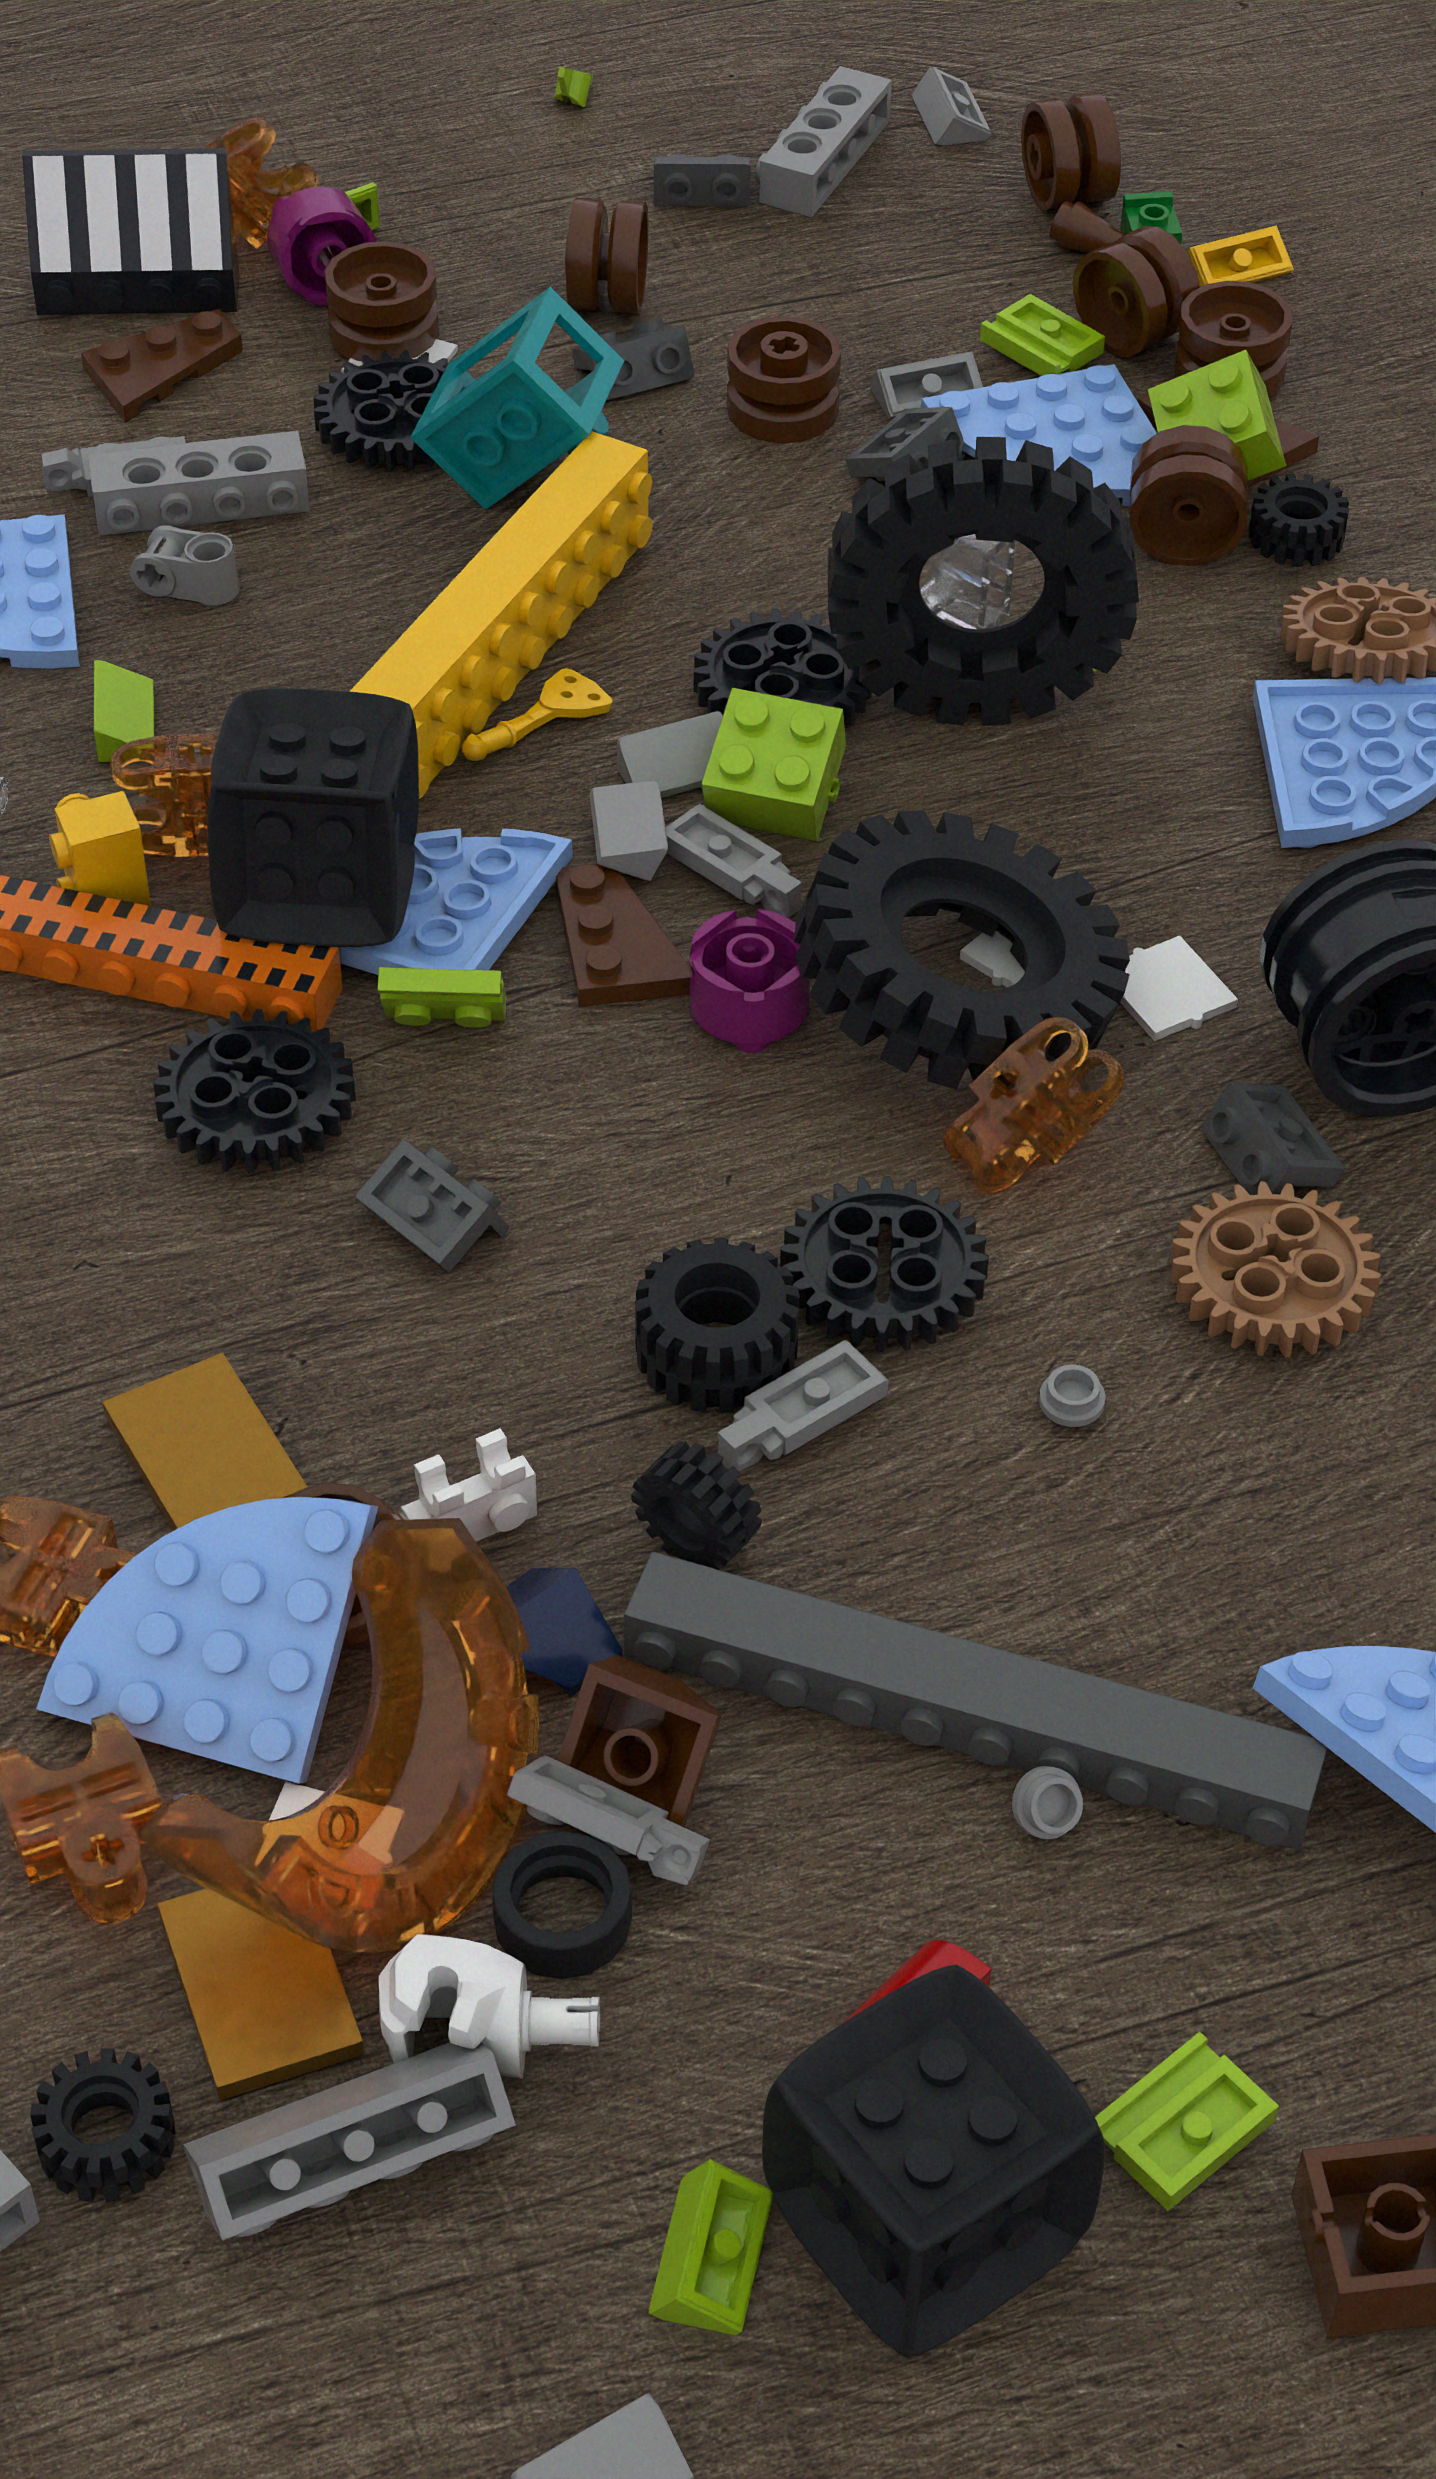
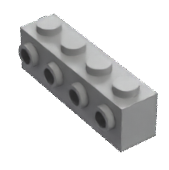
[183,2042,516,2240]

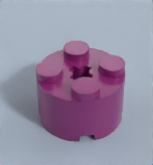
[267,187,377,306]
[689,909,810,1053]

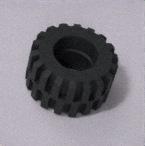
[635,1238,800,1413]

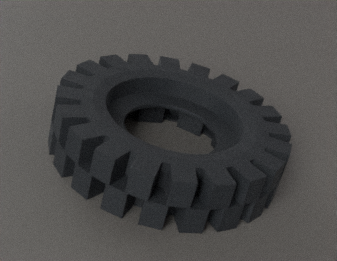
[827,437,1139,726]
[794,810,1130,1095]

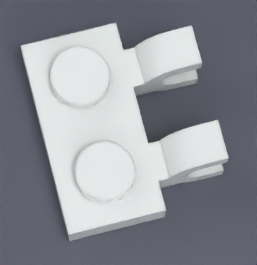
[401,1428,537,1561]

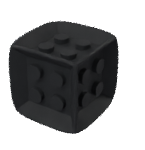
[207,688,419,947]
[762,1965,1105,2357]

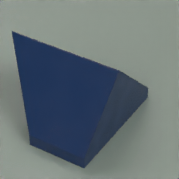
[469,1568,623,1697]

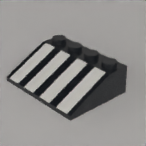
[22,148,240,315]

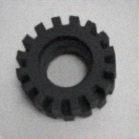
[1249,474,1349,567]
[631,1441,762,1570]
[30,2048,176,2202]

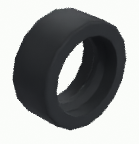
[491,1830,632,1979]

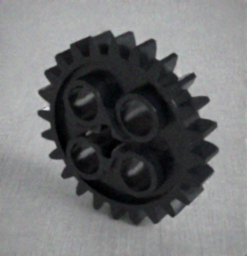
[313,350,473,471]
[693,609,872,726]
[153,1009,356,1173]
[780,1176,989,1352]

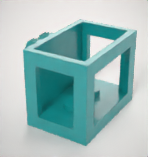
[410,287,624,510]

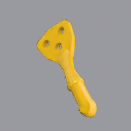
[462,668,612,761]

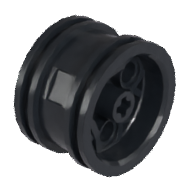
[1259,840,1436,1117]

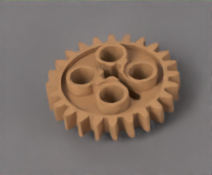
[1280,577,1436,684]
[1170,1181,1381,1358]

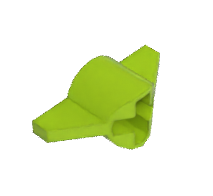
[553,67,593,107]

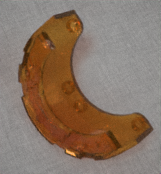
[139,1518,539,1953]

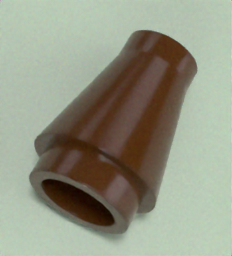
[1049,201,1126,254]

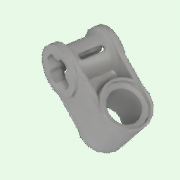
[130,525,240,606]

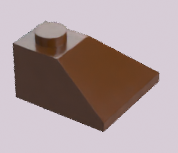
[557,1655,722,1828]

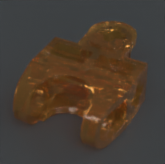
[205,118,318,249]
[110,733,219,857]
[943,1017,1124,1194]
[0,1496,137,1658]
[0,1712,168,1923]

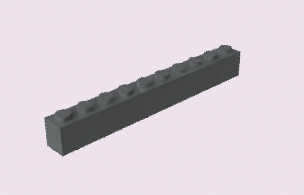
[624,1551,1328,1851]

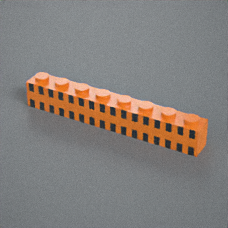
[0,875,343,1033]

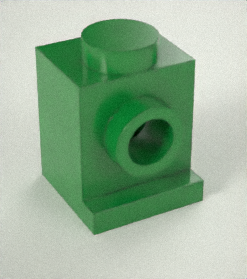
[1120,191,1182,244]

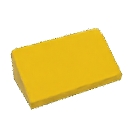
[1187,225,1294,287]

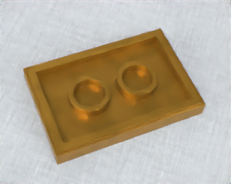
[102,1352,308,1531]
[157,1860,364,2101]

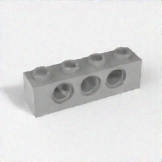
[755,66,892,217]
[87,431,310,536]

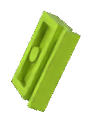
[980,294,1105,376]
[378,967,507,1028]
[1095,2032,1279,2211]

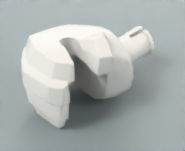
[378,1934,600,2079]

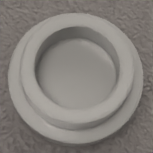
[1039,1364,1106,1427]
[1012,1766,1083,1839]

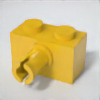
[49,791,151,906]

